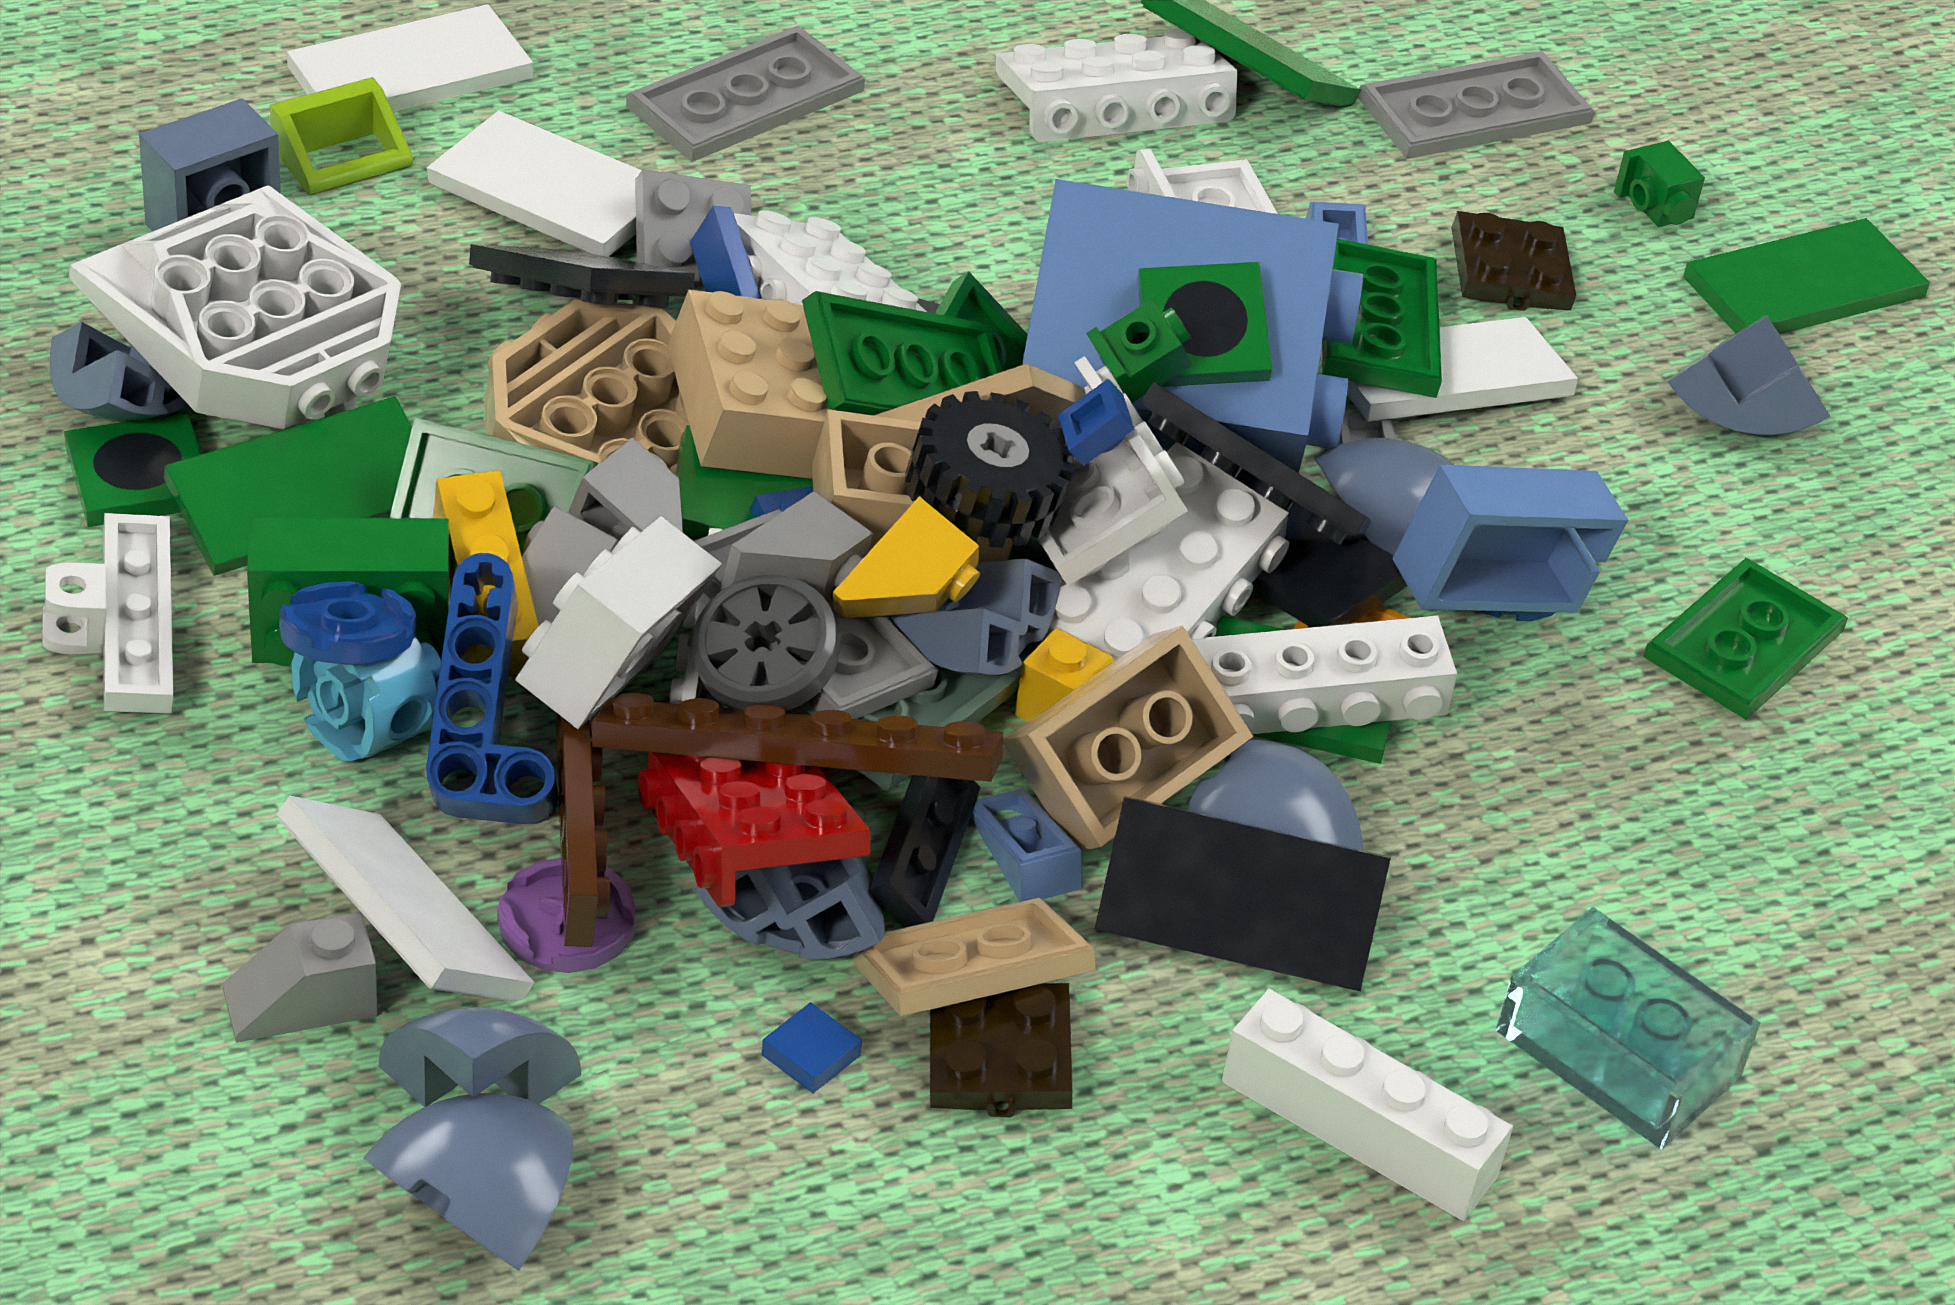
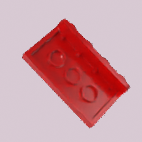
[638,752,870,907]

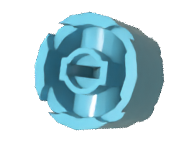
[291,637,441,762]

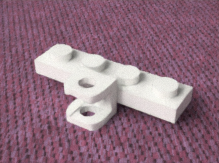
[42,513,173,713]

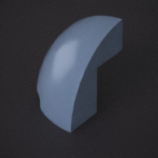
[1667,314,1830,435]
[49,322,188,421]
[1313,438,1454,556]
[892,559,1061,675]
[1187,740,1364,850]
[694,856,884,959]
[379,1007,581,1107]
[363,1093,573,1271]

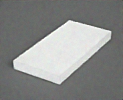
[287,4,533,112]
[426,110,642,257]
[1319,317,1578,422]
[276,795,535,1001]

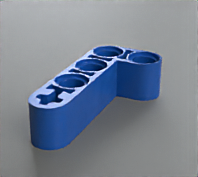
[426,553,559,824]

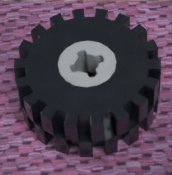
[905,391,1076,548]

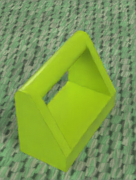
[270,77,413,195]

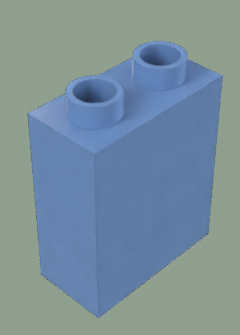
[1022,179,1363,473]

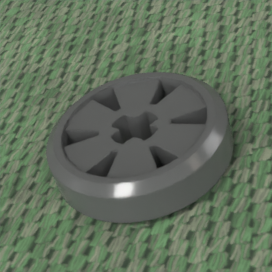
[692,575,840,711]

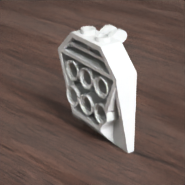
[69,185,401,429]

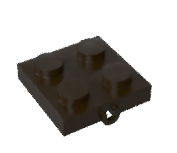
[1451,211,1576,311]
[930,983,1073,1118]

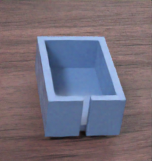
[1392,464,1629,613]

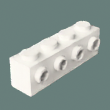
[1192,616,1457,734]
[1222,988,1513,1221]

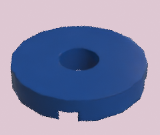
[279,581,416,665]

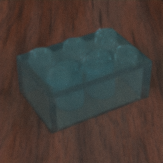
[1496,907,1761,1150]

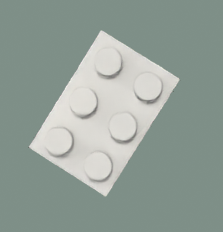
[515,516,722,729]

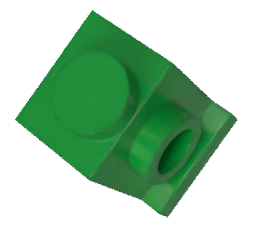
[1614,140,1705,227]
[1086,299,1192,403]

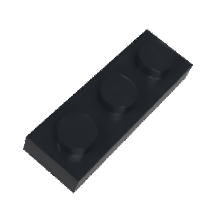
[869,775,981,928]

